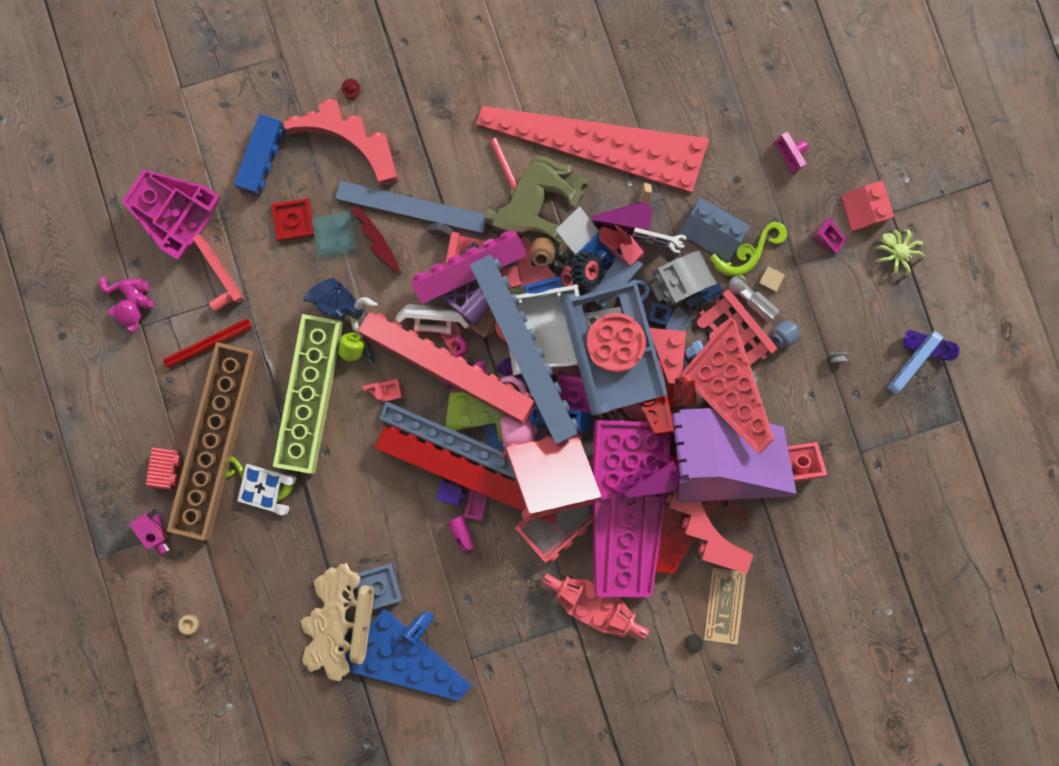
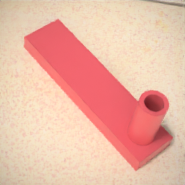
[193,234,245,312]

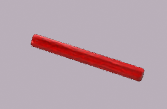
[163,319,252,368]

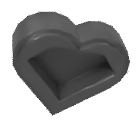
[428,222,453,238]

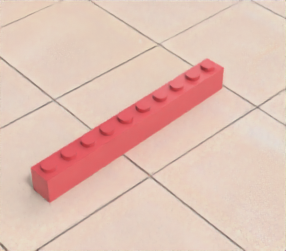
[358,312,536,425]

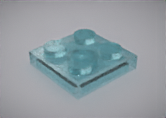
[312,211,357,256]

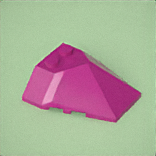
[122,169,221,260]

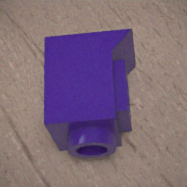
[436,478,467,505]

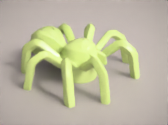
[875,229,925,277]

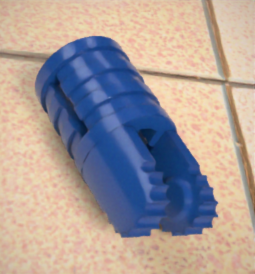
[401,611,434,646]

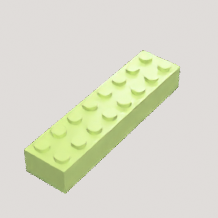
[273,314,344,474]

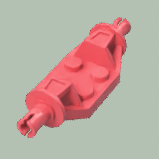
[541,573,649,641]

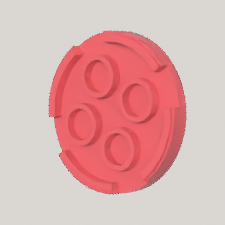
[586,313,646,373]

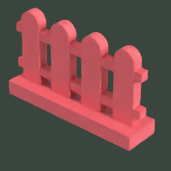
[697,289,778,365]

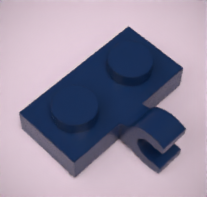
[683,283,723,310]

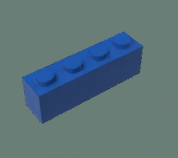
[234,114,285,196]

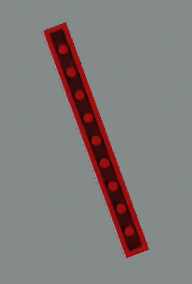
[375,426,559,525]

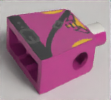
[129,508,169,555]

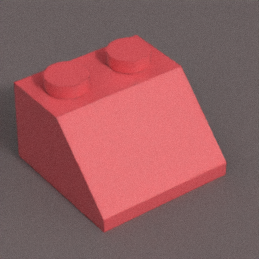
[840,180,894,232]

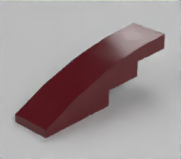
[352,205,402,276]

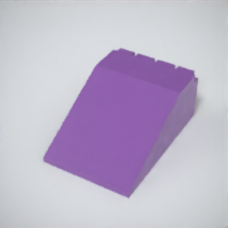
[671,408,797,502]

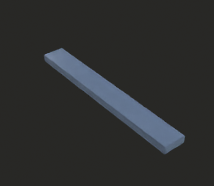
[335,181,486,234]
[379,402,516,479]

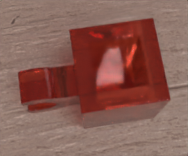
[666,377,697,407]

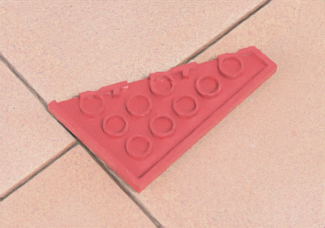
[680,318,774,454]

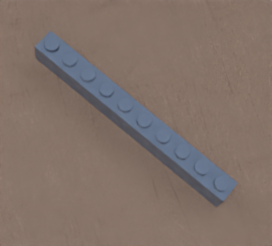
[470,255,579,444]

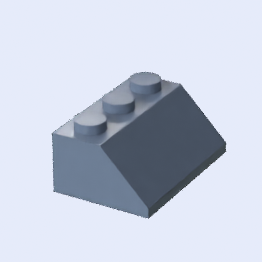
[679,197,750,263]
[585,257,643,310]

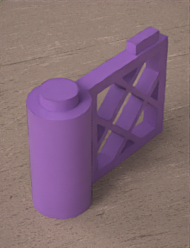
[440,279,490,325]

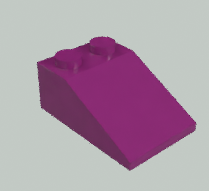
[591,202,653,235]
[612,457,681,498]

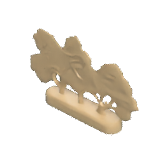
[300,563,374,682]

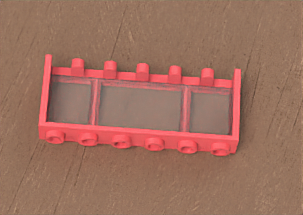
[514,457,593,563]

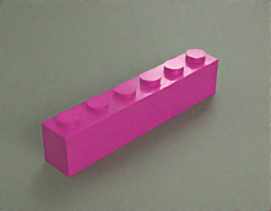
[411,230,526,304]

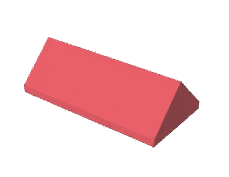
[788,442,827,482]

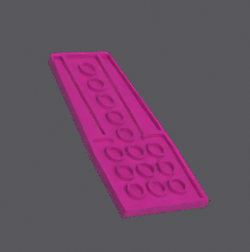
[592,420,671,597]

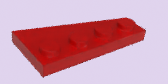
[639,360,674,436]

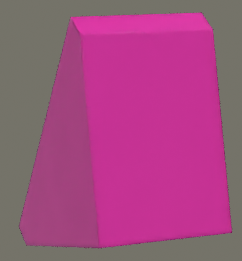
[812,218,847,254]

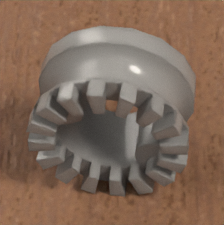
[829,352,848,363]

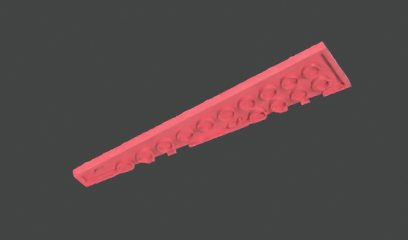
[476,106,709,193]

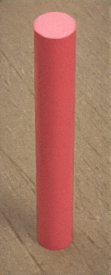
[490,138,518,189]

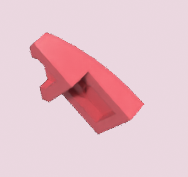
[435,320,461,355]
[362,379,404,402]

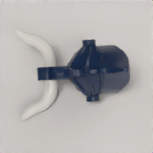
[303,278,378,339]

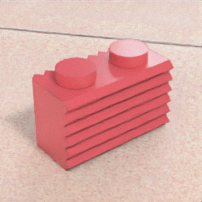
[146,448,181,489]

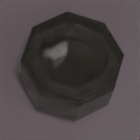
[684,633,703,653]

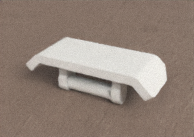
[395,304,471,335]

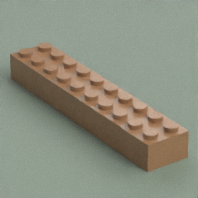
[167,342,259,541]

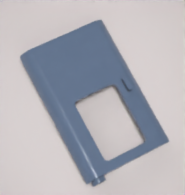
[561,281,667,416]

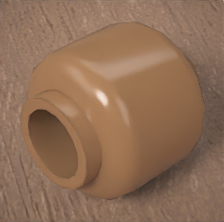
[530,237,556,266]

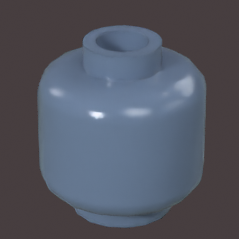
[771,320,800,349]

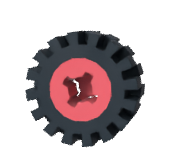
[569,252,605,288]

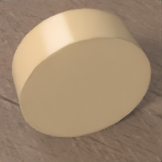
[178,615,199,635]

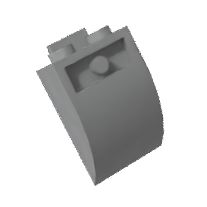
[650,251,717,307]

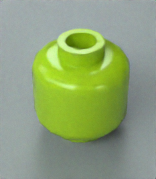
[337,333,365,362]

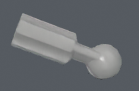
[728,276,780,323]

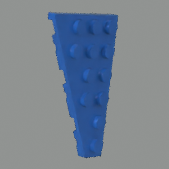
[345,608,472,701]

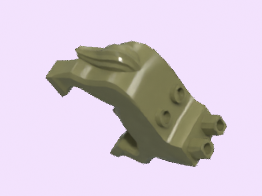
[484,156,589,252]

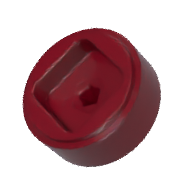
[341,79,361,99]

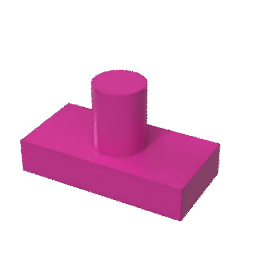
[774,132,808,174]

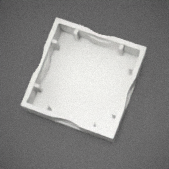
[508,285,579,376]

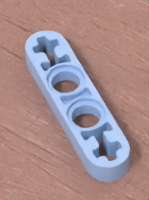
[887,330,943,395]

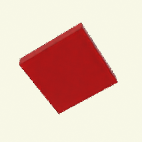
[271,198,315,242]

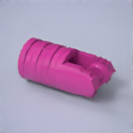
[447,516,474,552]

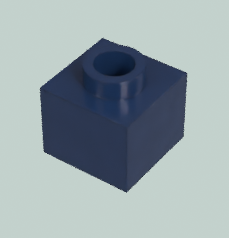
[647,302,672,327]

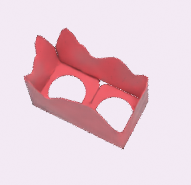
[599,225,643,266]

